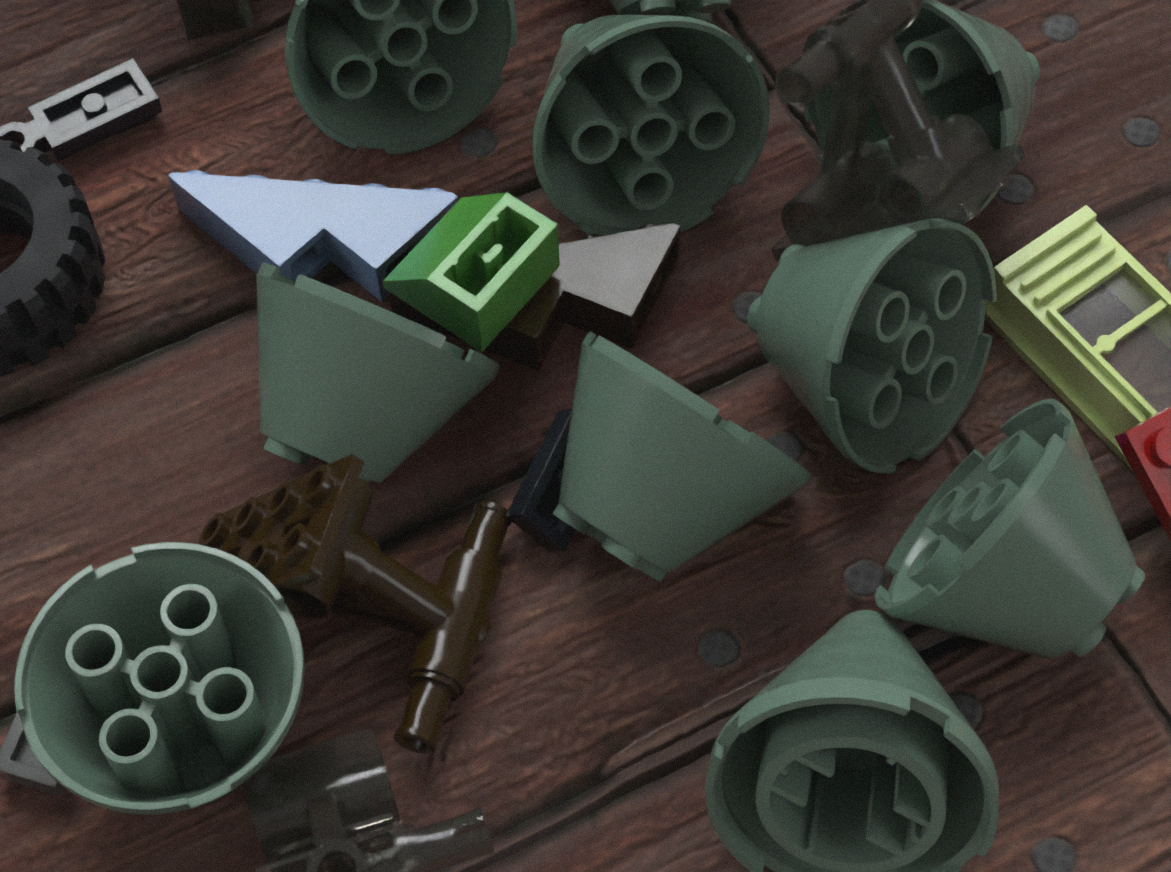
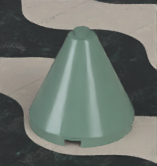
[705,610,999,872]

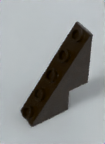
[389,223,680,371]

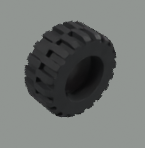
[0,139,105,377]

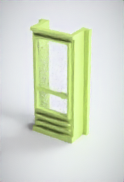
[985,205,1171,473]

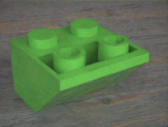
[383,192,560,352]

